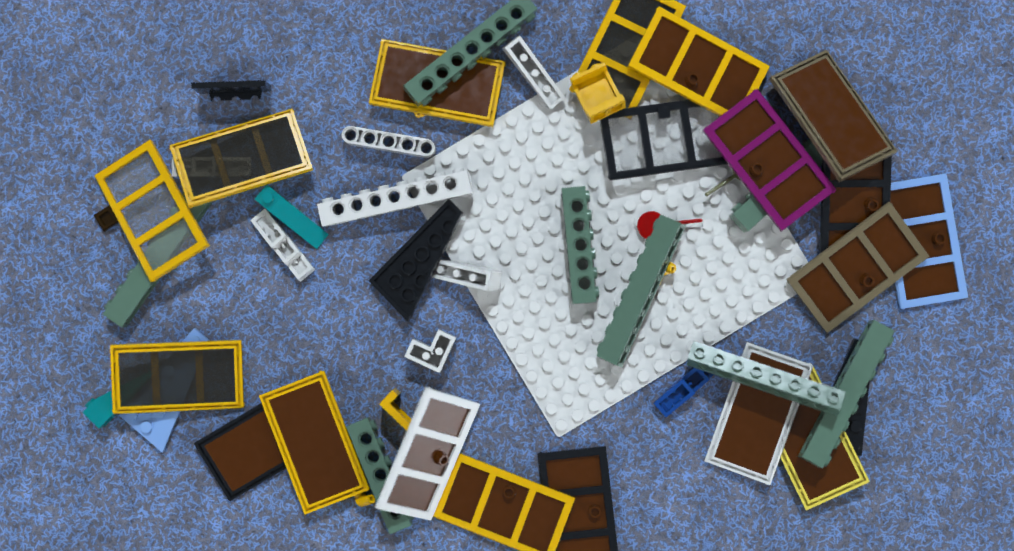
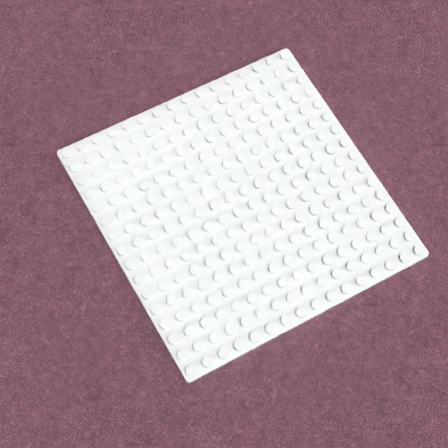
[402,34,808,437]

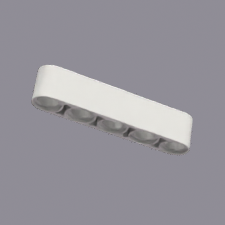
[342,126,436,158]

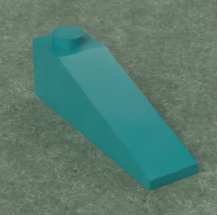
[255,185,329,249]
[82,370,153,428]

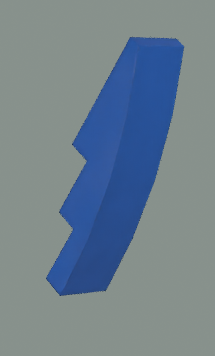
[653,367,714,417]

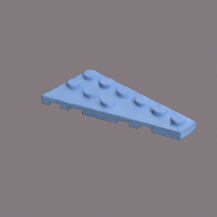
[119,328,210,453]

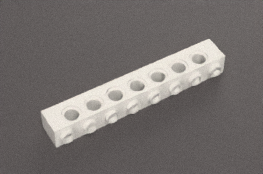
[317,168,474,227]

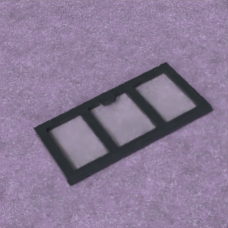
[600,100,728,181]

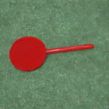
[637,211,703,239]

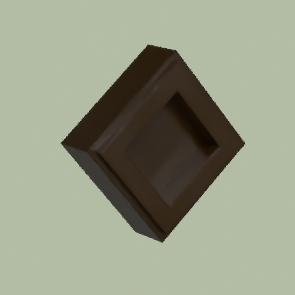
[94,205,119,232]

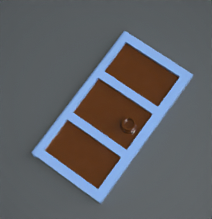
[890,173,968,310]

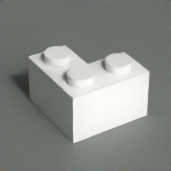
[404,329,457,373]

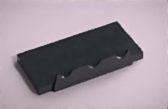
[191,80,272,101]

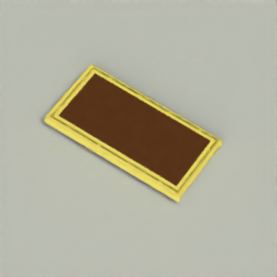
[780,366,870,510]

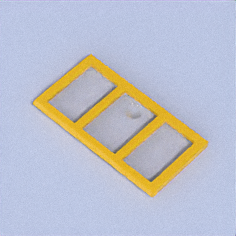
[94,140,210,282]

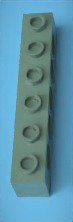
[561,186,599,304]
[346,416,414,534]

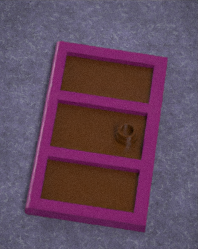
[702,89,836,231]

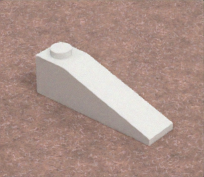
[502,36,565,110]
[432,259,502,291]

